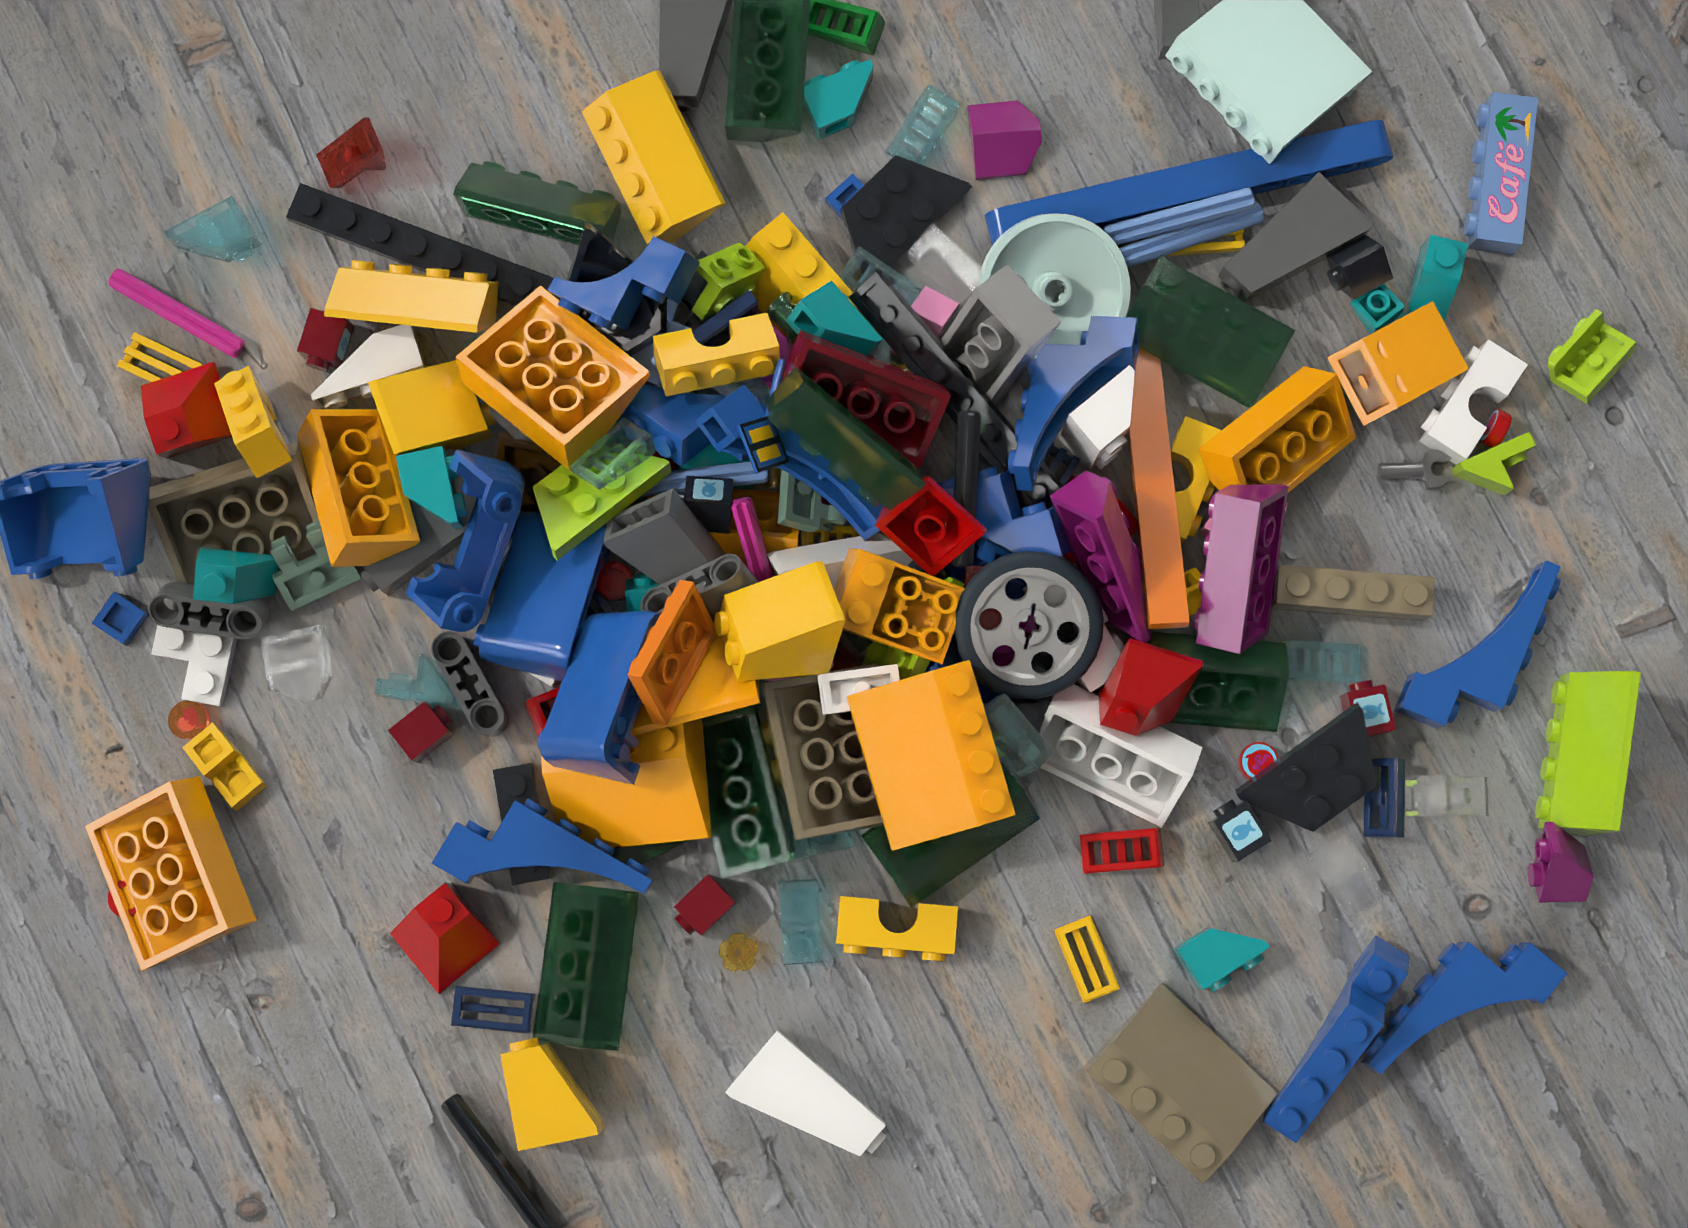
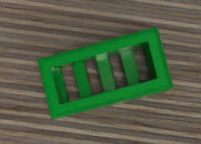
[798,0,885,55]

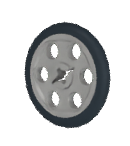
[954,551,1104,699]

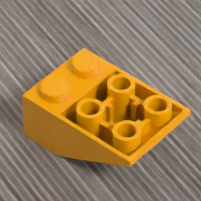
[1327,301,1469,426]
[834,548,965,664]

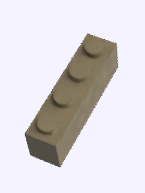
[1272,565,1435,621]

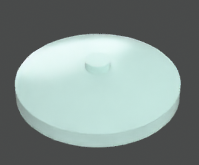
[978,213,1131,358]

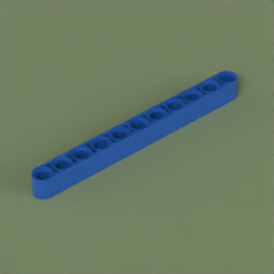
[984,120,1393,246]

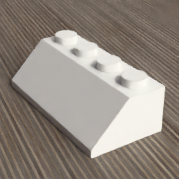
[1022,684,1203,828]

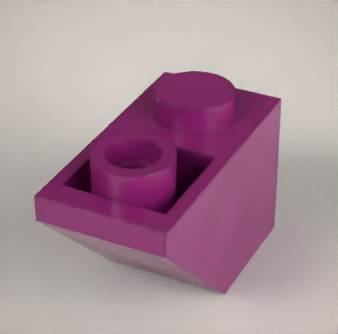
[1528,822,1594,903]

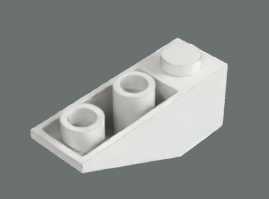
[311,325,427,409]

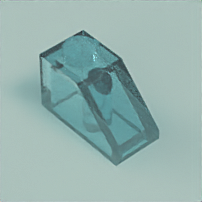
[164,196,261,263]

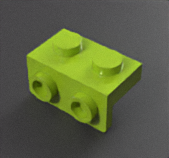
[692,243,766,320]
[1548,309,1637,404]

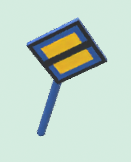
[737,359,790,474]

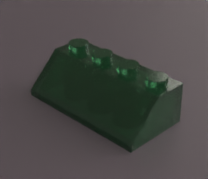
[725,0,811,142]
[453,161,622,245]
[1126,256,1295,409]
[765,366,926,510]
[1130,632,1290,732]
[702,705,794,879]
[861,762,1040,908]
[533,882,639,1051]

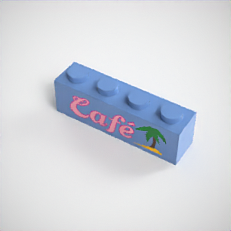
[1463,92,1538,254]

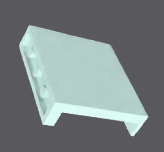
[1165,0,1372,164]

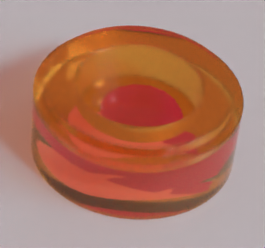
[168,700,210,740]

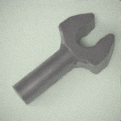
[1378,450,1452,490]

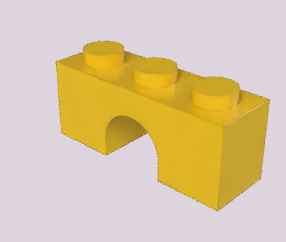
[653,313,780,397]
[214,366,292,478]
[1170,416,1222,545]
[836,896,958,961]

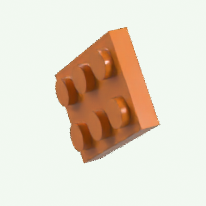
[627,580,717,726]

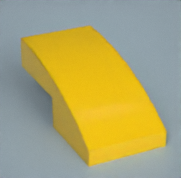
[182,722,267,811]

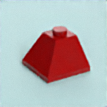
[141,361,232,459]
[875,476,987,576]
[1099,638,1203,736]
[390,882,501,994]

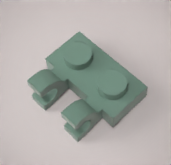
[778,469,846,533]
[271,520,361,611]

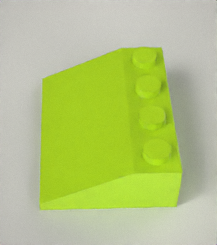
[1535,671,1641,836]

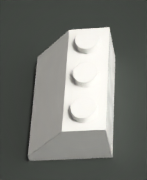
[1059,365,1135,471]

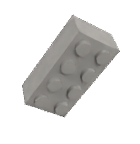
[940,265,1061,404]

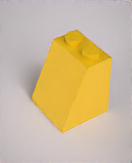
[368,360,496,456]
[714,561,845,681]
[500,1037,605,1151]

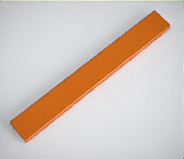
[1128,339,1190,629]

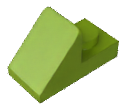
[1451,432,1536,495]

